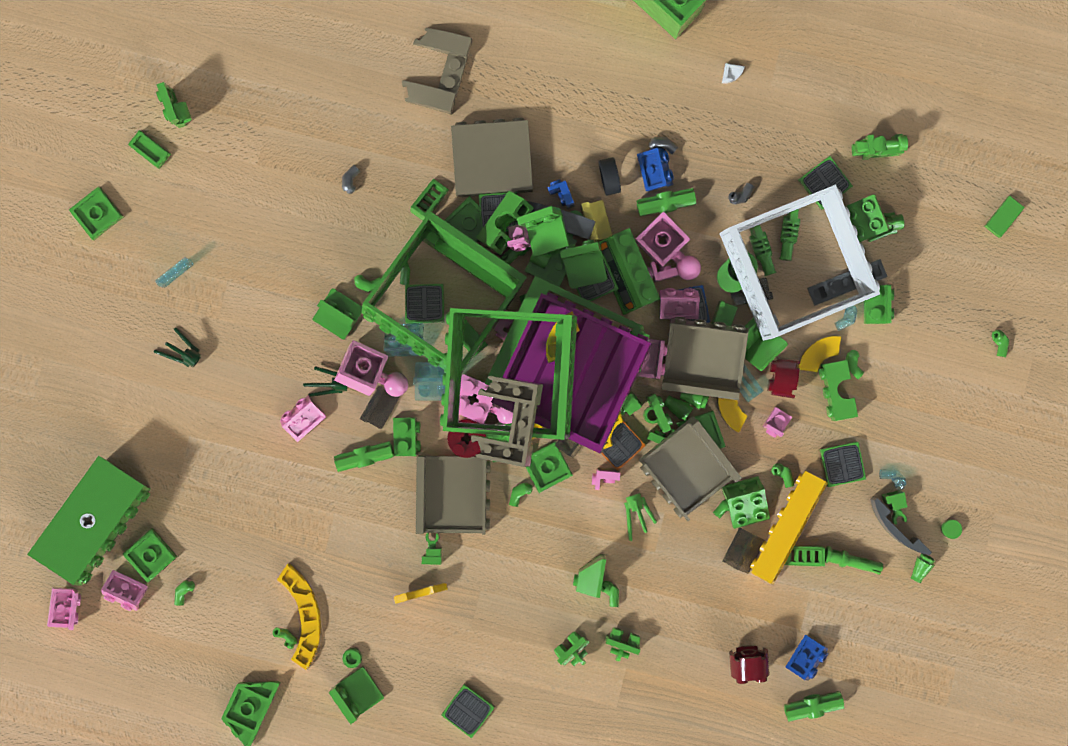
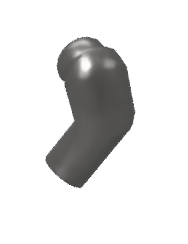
[649,137,678,155]
[342,165,361,194]
[728,183,755,205]

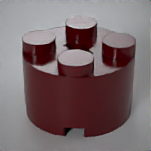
[767,357,800,399]
[447,419,487,458]
[729,646,770,684]

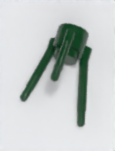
[154,327,202,367]
[303,366,347,397]

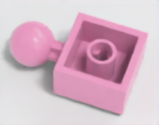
[635,212,701,280]
[334,340,408,397]
[459,374,513,424]

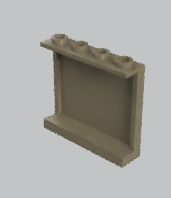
[451,118,533,197]
[662,316,749,400]
[639,417,742,521]
[416,456,490,535]

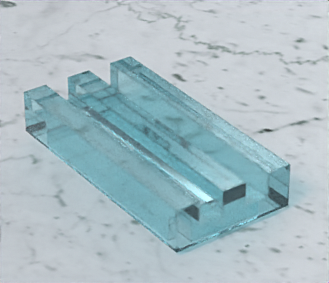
[155,257,193,288]
[740,364,763,402]

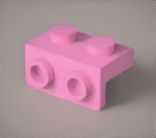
[637,339,668,379]
[47,587,81,630]

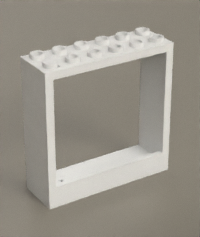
[719,185,880,341]

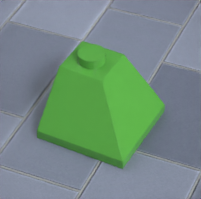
[573,554,606,598]

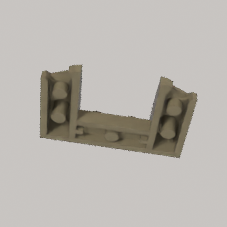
[402,28,472,115]
[471,376,543,467]

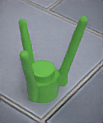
[868,212,904,242]
[624,493,657,541]

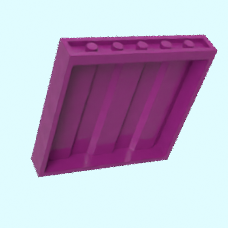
[491,292,652,453]

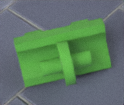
[605,627,641,661]
[554,632,590,666]

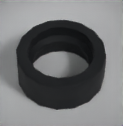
[599,157,621,196]

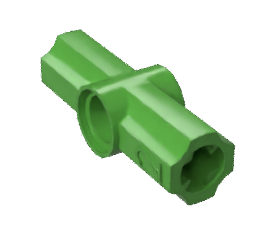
[636,188,696,217]
[334,441,394,472]
[784,691,844,722]

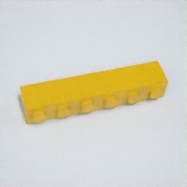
[750,471,828,585]

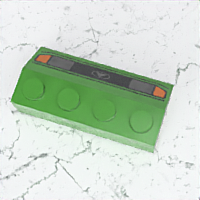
[599,228,660,315]

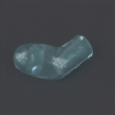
[835,305,857,331]
[879,469,907,490]

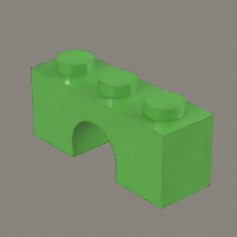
[476,191,533,255]
[819,360,858,421]

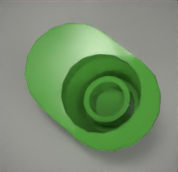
[717,252,758,293]

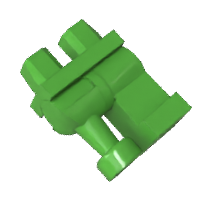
[851,134,908,160]

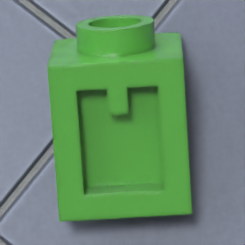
[647,429,675,444]

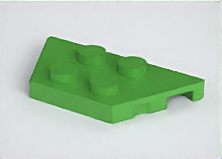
[221,681,281,746]

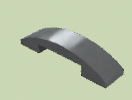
[527,201,596,240]
[807,259,888,306]
[870,496,932,555]

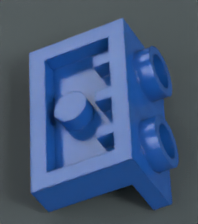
[637,148,674,191]
[548,179,575,209]
[786,635,828,681]

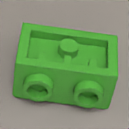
[864,285,894,324]
[393,417,421,456]

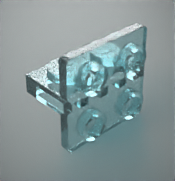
[383,323,424,357]
[413,362,445,401]

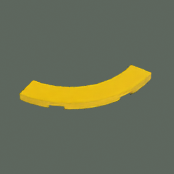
[277,563,321,670]

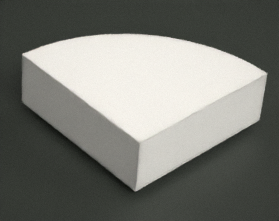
[722,63,745,84]

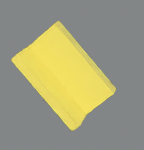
[581,200,612,242]

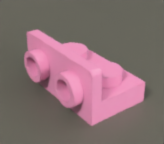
[659,288,700,319]
[280,395,326,442]
[101,570,148,611]

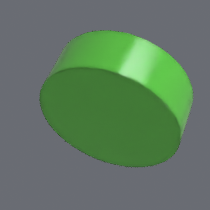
[941,519,962,539]
[342,648,362,668]

